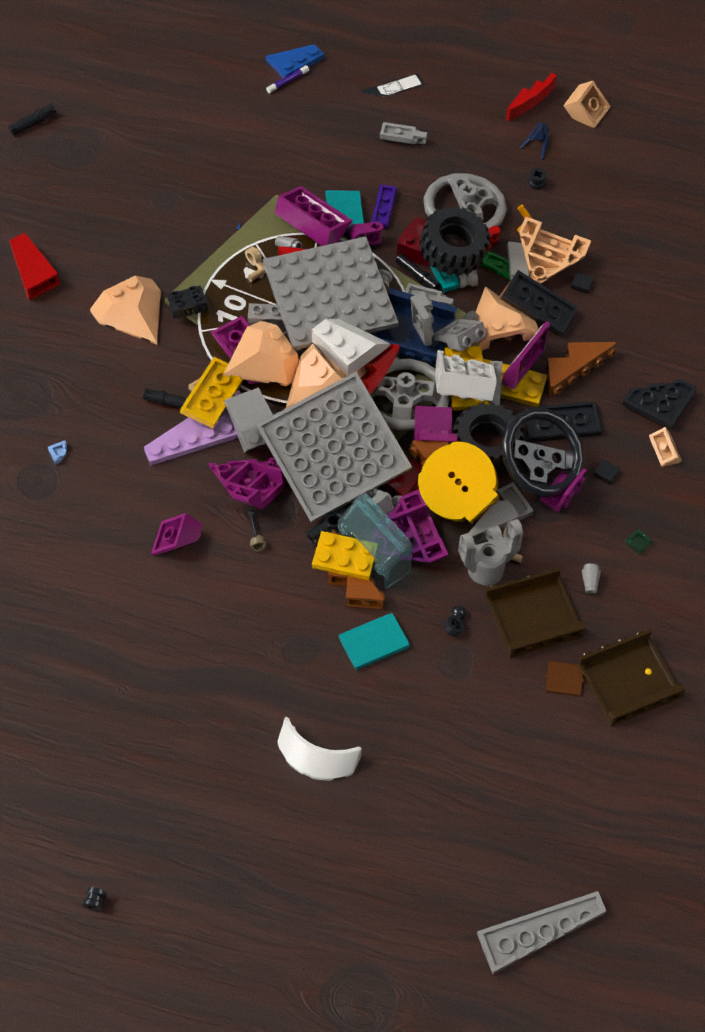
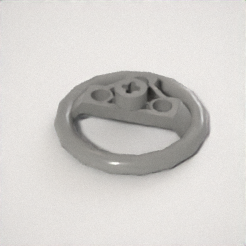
[423,173,507,230]
[370,359,450,431]

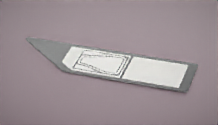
[360,73,425,97]

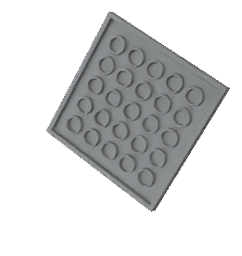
[263,237,398,350]
[256,372,412,523]

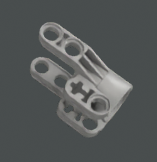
[458,519,523,586]

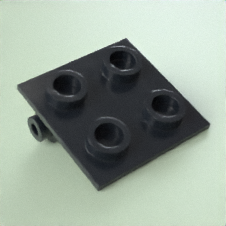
[166,285,208,319]

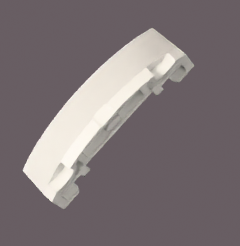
[278,717,361,781]

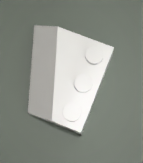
[311,319,390,376]
[435,350,497,401]

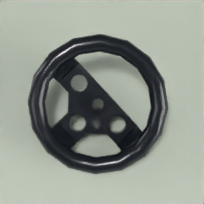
[501,408,584,497]

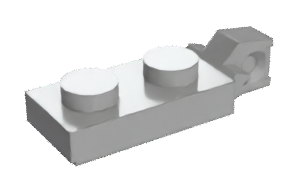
[380,122,427,144]
[405,283,453,306]
[489,361,502,406]

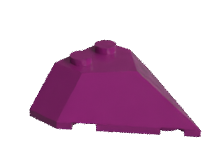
[209,458,287,509]
[370,489,449,563]

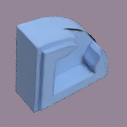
[48,440,67,465]

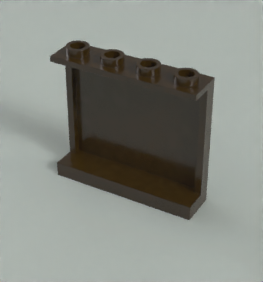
[485,568,586,658]
[578,629,685,727]

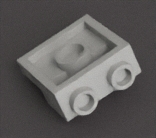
[410,293,434,346]
[434,319,486,351]

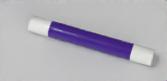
[266,66,309,93]

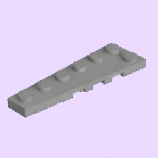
[477,891,606,974]

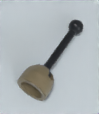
[248,509,266,552]

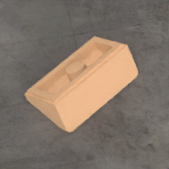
[649,427,682,467]

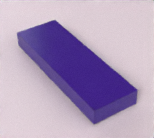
[371,184,397,230]

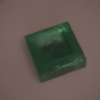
[625,529,652,555]

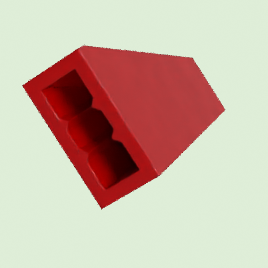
[10,233,60,301]

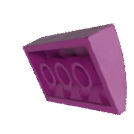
[211,316,260,384]
[501,322,550,389]

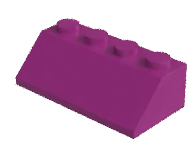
[275,186,352,246]

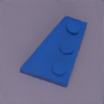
[266,44,324,78]

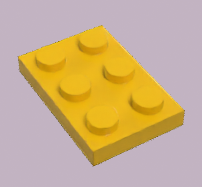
[312,531,378,580]

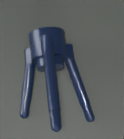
[520,123,550,159]

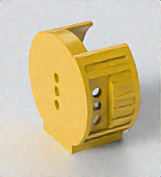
[418,442,500,524]

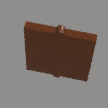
[545,661,584,697]

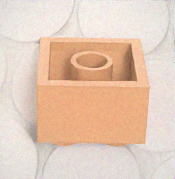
[563,81,611,128]

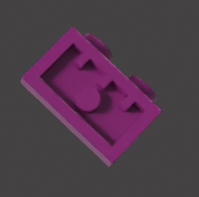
[414,406,457,445]
[540,468,587,513]

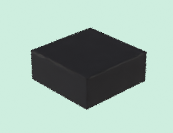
[571,272,593,294]
[593,459,620,485]

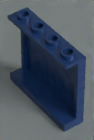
[371,288,457,368]

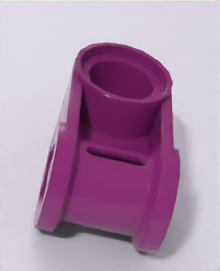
[348,222,383,245]

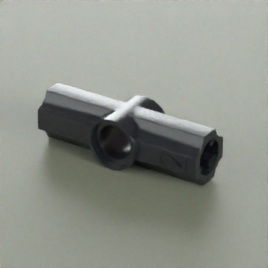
[306,502,362,546]

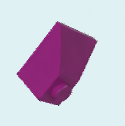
[151,513,203,556]

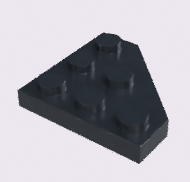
[622,379,697,430]

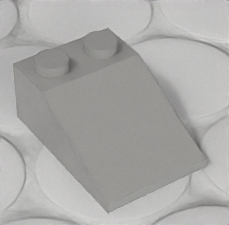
[224,388,273,453]

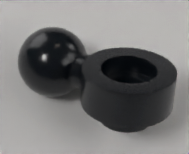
[444,605,466,637]

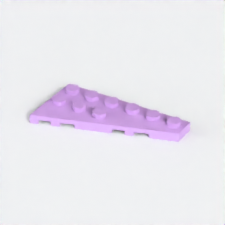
[144,389,241,466]

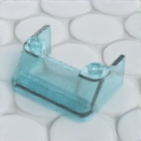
[338,493,413,589]

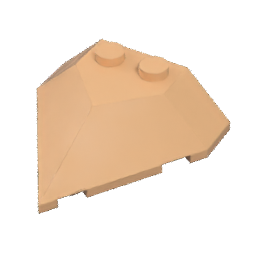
[519,217,591,284]
[90,276,161,345]
[471,287,538,350]
[223,321,299,386]
[285,343,343,409]

